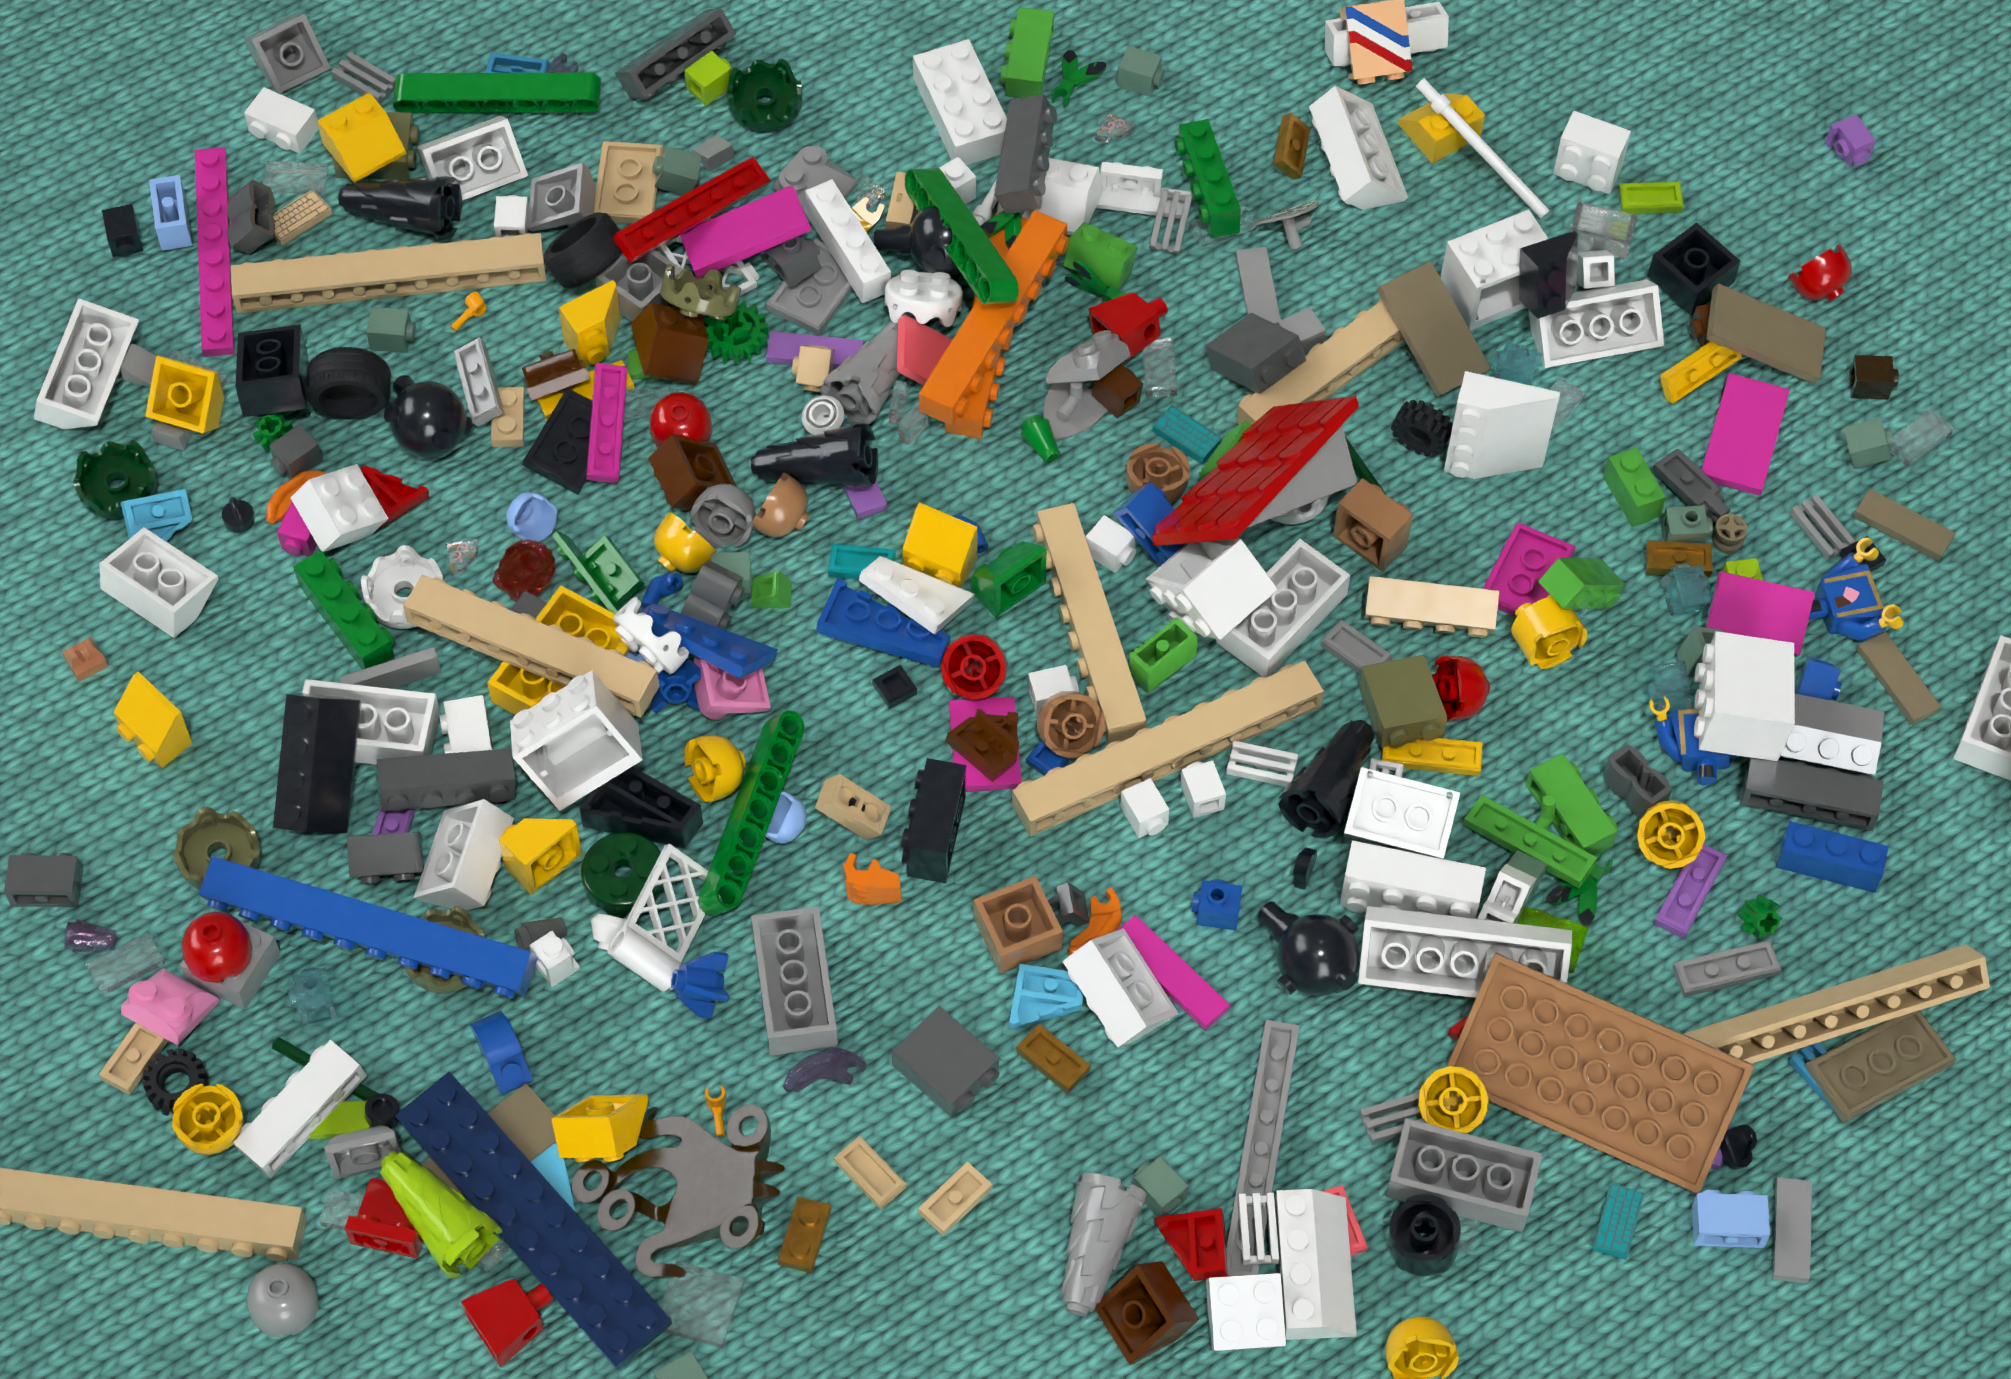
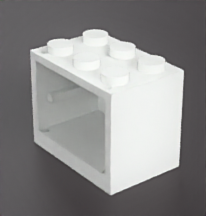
[1441,210,1548,330]
[1146,538,1278,640]
[1694,631,1795,761]
[510,670,643,811]
[1344,767,1460,859]

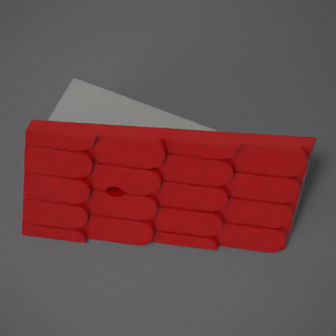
[1151,396,1359,546]

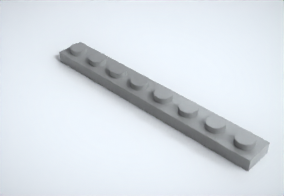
[1226,1019,1300,1277]

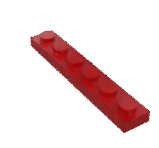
[612,156,771,263]

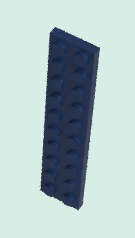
[395,1071,672,1371]

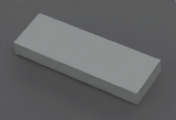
[1235,247,1281,325]
[453,337,504,427]
[340,647,441,689]
[1672,940,1781,997]
[1772,1177,1812,1284]

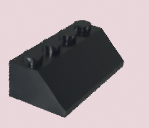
[273,692,361,833]

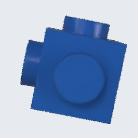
[1795,656,1842,701]
[1191,879,1242,930]

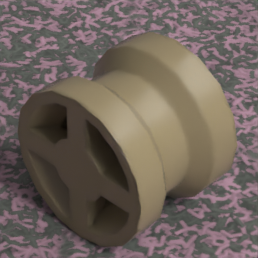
[1712,514,1748,554]

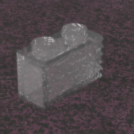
[1570,201,1638,260]

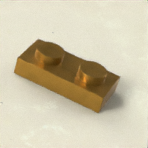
[1273,112,1311,180]
[1646,540,1713,578]
[1016,1024,1091,1094]
[778,1196,832,1274]

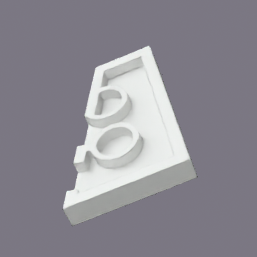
[859,556,975,635]

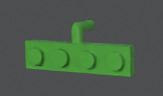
[1464,794,1597,888]

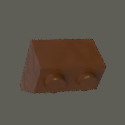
[631,302,709,385]
[648,434,737,511]
[1095,1261,1200,1365]

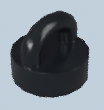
[222,497,255,533]
[365,1093,399,1129]

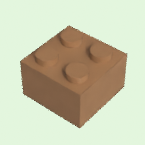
[1333,478,1413,572]
[973,876,1063,974]

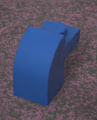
[469,1011,533,1094]

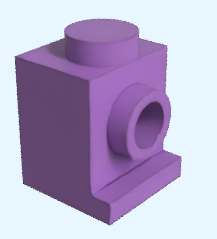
[1825,114,1876,168]

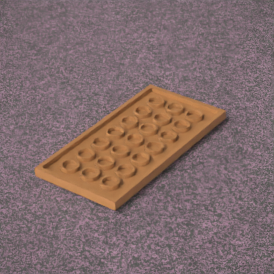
[1447,952,1755,1193]

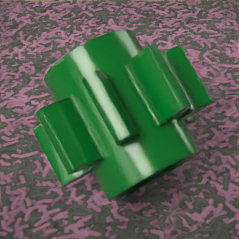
[253,412,293,452]
[1738,894,1782,939]

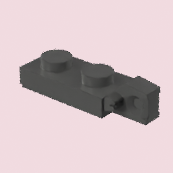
[1653,449,1731,524]

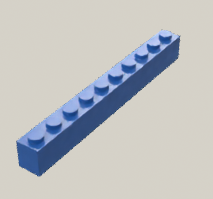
[198,856,538,999]

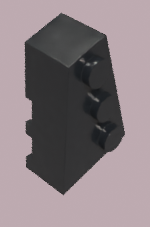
[579,766,703,848]

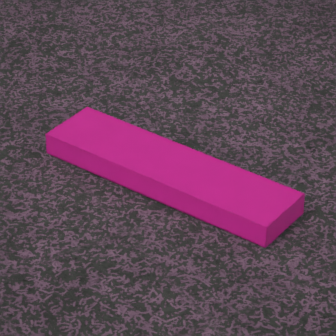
[586,363,627,484]
[1116,915,1230,1031]

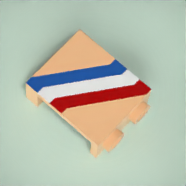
[1339,0,1413,84]

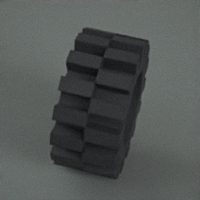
[1391,400,1453,457]
[142,1049,210,1116]

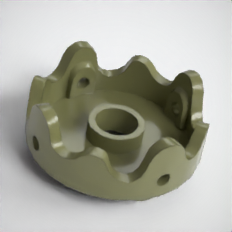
[660,264,741,320]
[173,807,261,890]
[404,906,485,993]

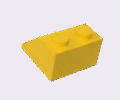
[317,92,406,183]
[1397,93,1485,164]
[558,280,621,367]
[145,355,224,434]
[902,502,977,588]
[113,672,192,768]
[498,818,582,896]
[551,1094,648,1162]

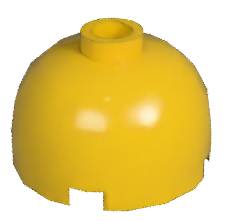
[654,512,718,573]
[684,735,746,802]
[1637,800,1705,869]
[1418,1066,1489,1134]
[172,1084,244,1155]
[1385,1316,1459,1379]

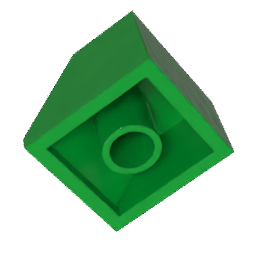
[971,541,1047,618]

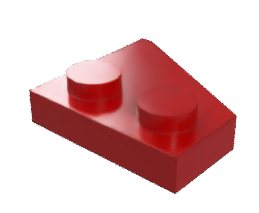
[360,465,429,528]
[1155,1208,1228,1281]

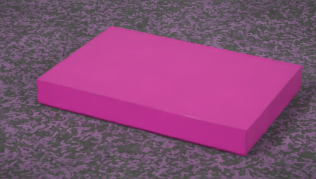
[1483,522,1576,617]
[1705,571,1815,655]
[949,697,1022,792]

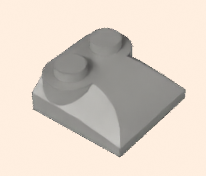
[773,146,859,214]
[528,162,595,232]
[1046,330,1130,384]
[324,1125,402,1180]

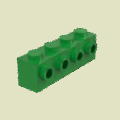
[1174,119,1241,239]
[293,550,395,670]

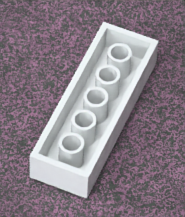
[1358,906,1572,998]

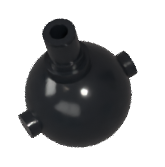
[874,206,989,276]
[384,375,472,458]
[1258,901,1359,996]

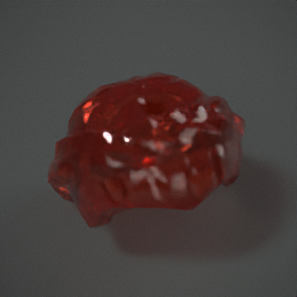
[492,539,555,602]

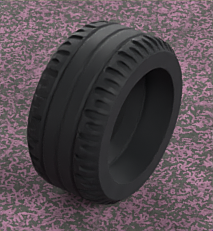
[543,212,623,288]
[306,347,391,419]

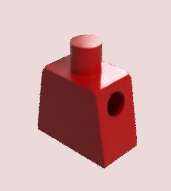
[1088,292,1168,361]
[461,1279,553,1367]

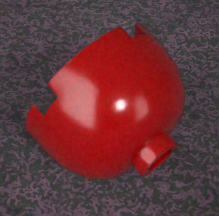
[1788,244,1852,302]
[649,392,713,448]
[941,633,1008,700]
[1432,656,1490,721]
[181,912,253,983]

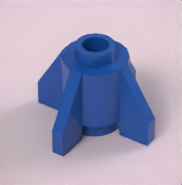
[652,658,701,713]
[671,951,729,1019]

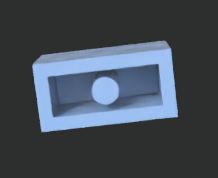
[149,175,193,251]
[1692,1190,1770,1248]

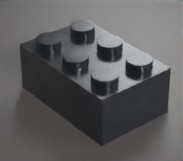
[235,324,308,417]
[901,758,966,883]

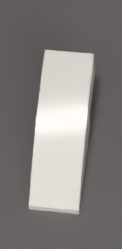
[1478,864,1537,923]

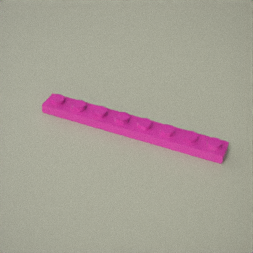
[195,147,235,357]

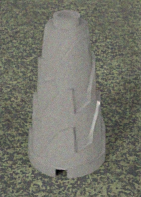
[820,322,900,425]
[1061,1173,1147,1317]

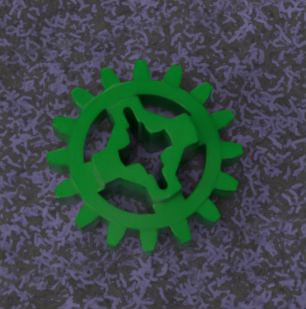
[703,301,769,364]

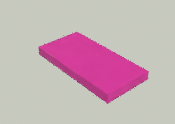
[680,185,811,278]
[1702,373,1790,496]

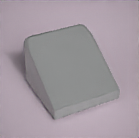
[692,135,734,172]
[120,343,156,387]
[151,421,194,451]

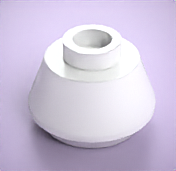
[802,395,844,435]
[591,913,627,950]

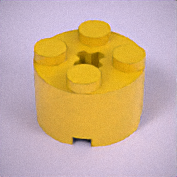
[1511,595,1588,669]

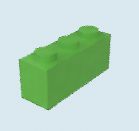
[1000,7,1054,98]
[1538,558,1626,609]
[1526,754,1618,855]

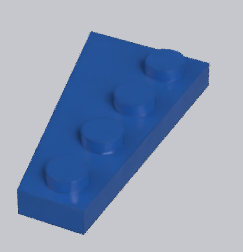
[816,578,950,668]
[637,604,778,679]

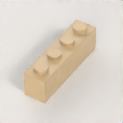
[1364,576,1499,638]

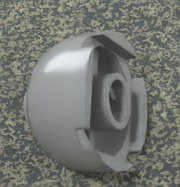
[690,484,756,548]
[246,1263,319,1337]

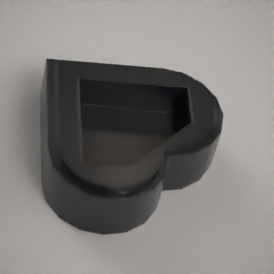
[1293,847,1317,890]
[1720,1125,1757,1170]

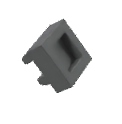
[1048,882,1089,927]

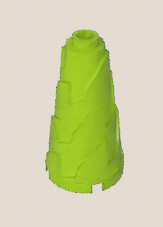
[380,1151,502,1278]

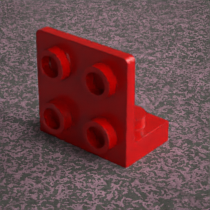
[344,1178,423,1259]

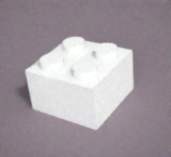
[1553,111,1631,194]
[290,464,389,552]
[1206,1273,1286,1351]

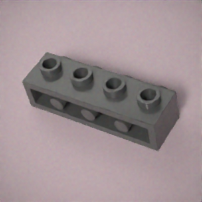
[615,8,736,100]
[994,94,1057,214]
[376,748,516,811]
[1740,757,1884,831]

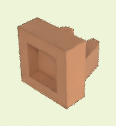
[62,637,108,682]

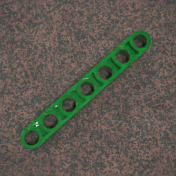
[393,72,601,113]
[905,168,1019,304]
[699,710,805,916]

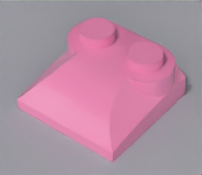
[694,656,771,720]
[121,968,219,1045]

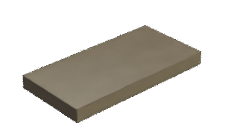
[1377,261,1491,398]
[1706,283,1826,384]
[1805,1010,1957,1123]
[420,1083,556,1197]

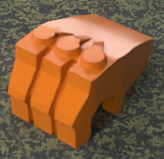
[843,853,902,905]

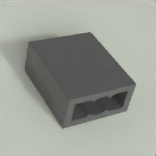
[1205,313,1306,394]
[891,1006,1000,1118]

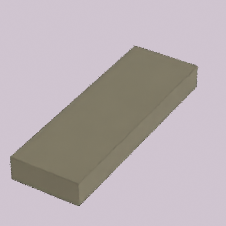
[1853,489,1955,561]
[1857,632,1941,725]

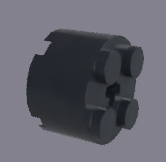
[1389,1194,1461,1276]

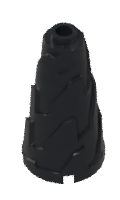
[338,176,462,238]
[751,423,878,488]
[1278,720,1374,838]

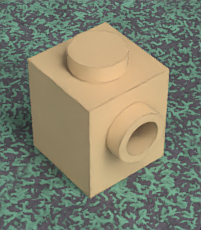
[792,344,835,392]

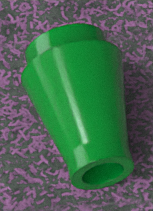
[1020,414,1061,463]

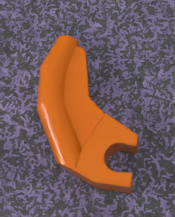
[266,470,327,524]
[1068,887,1122,955]

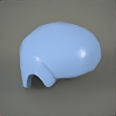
[506,491,557,543]
[765,792,807,844]

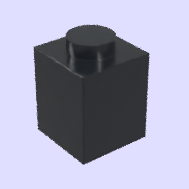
[102,204,143,257]

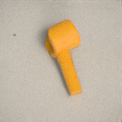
[450,292,486,332]
[705,1086,727,1137]

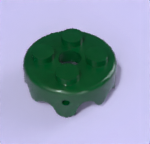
[727,59,803,131]
[73,440,157,519]
[581,832,665,919]

